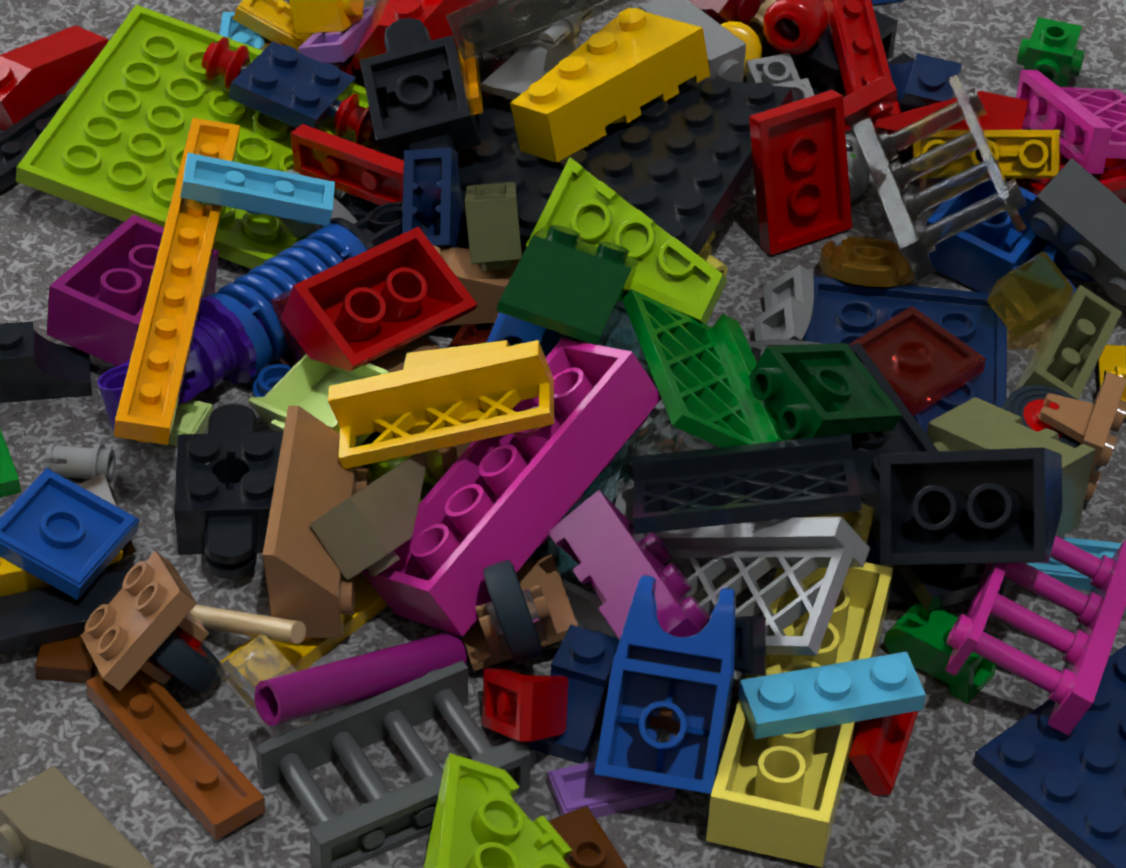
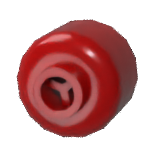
[763,0,828,55]

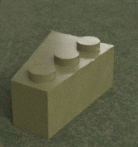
[926,397,1096,537]

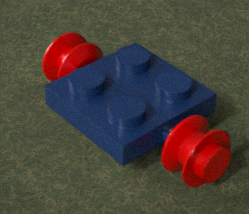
[202,37,375,145]

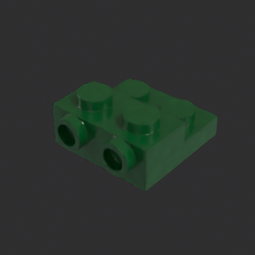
[749,343,902,440]

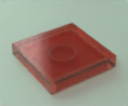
[849,306,986,416]

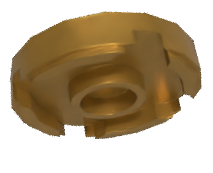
[820,237,919,287]

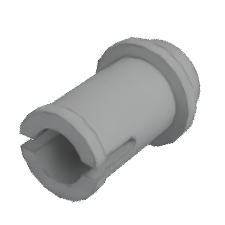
[44,443,116,481]

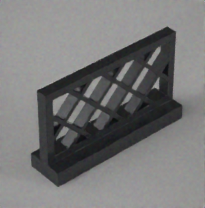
[632,434,862,534]

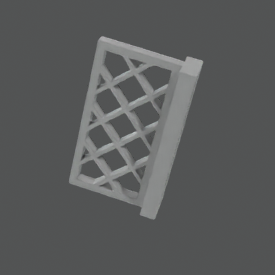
[657,517,870,656]

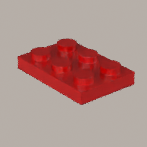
[749,90,852,255]

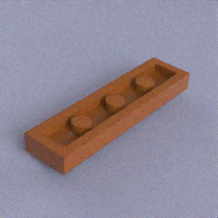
[86,669,265,840]

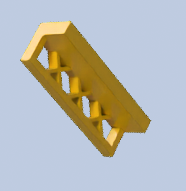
[328,340,554,469]

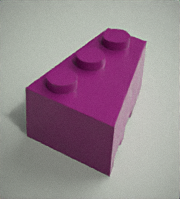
[547,490,710,640]

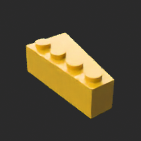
[510,7,711,163]

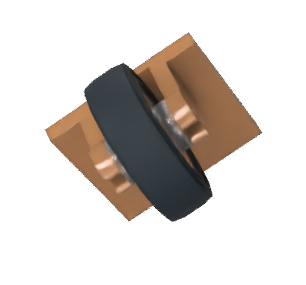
[463,554,578,671]

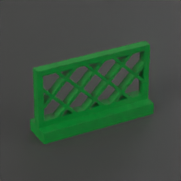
[622,289,791,447]

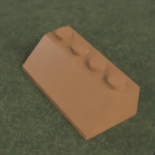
[263,406,371,638]

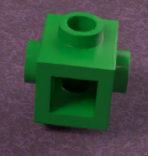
[1017,17,1085,87]

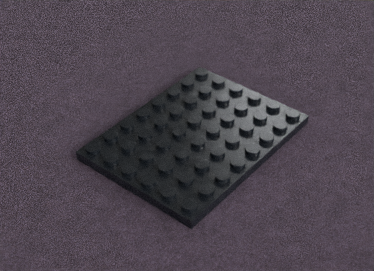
[339,57,794,255]

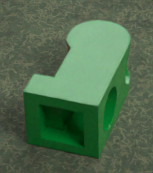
[884,603,998,704]

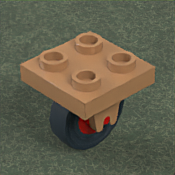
[1001,372,1126,502]
[81,550,223,692]

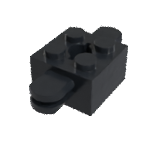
[360,18,481,174]
[174,404,283,580]

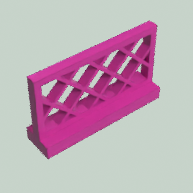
[1016,70,1126,174]

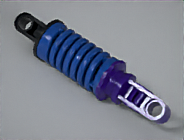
[97,202,403,431]

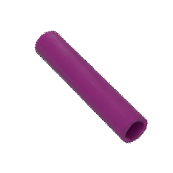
[254,632,467,726]

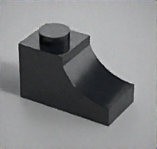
[0,321,92,403]

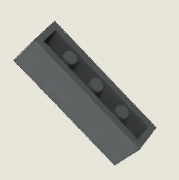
[1021,158,1126,306]

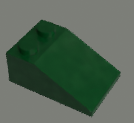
[496,224,639,345]

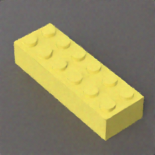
[706,562,893,867]

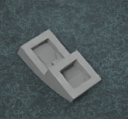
[753,265,814,341]

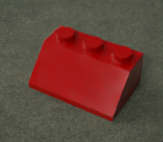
[281,226,478,371]

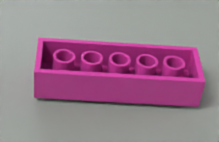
[362,339,662,637]

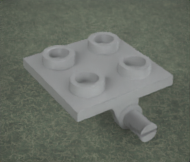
[481,0,593,100]

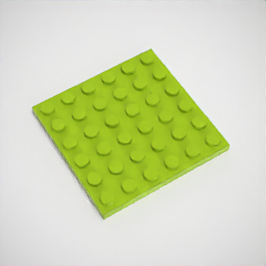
[16,4,371,269]

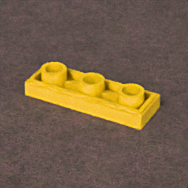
[913,130,1060,178]

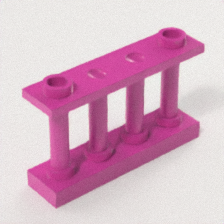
[945,536,1126,735]

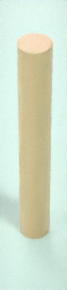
[190,605,306,644]

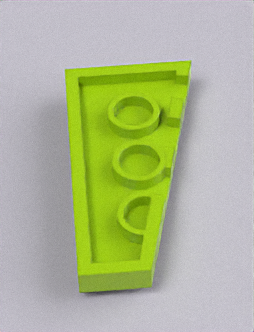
[526,157,728,324]

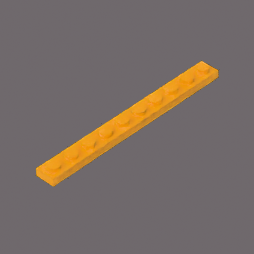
[113,118,240,445]

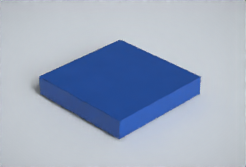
[0,468,140,600]

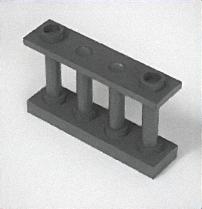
[256,660,531,868]

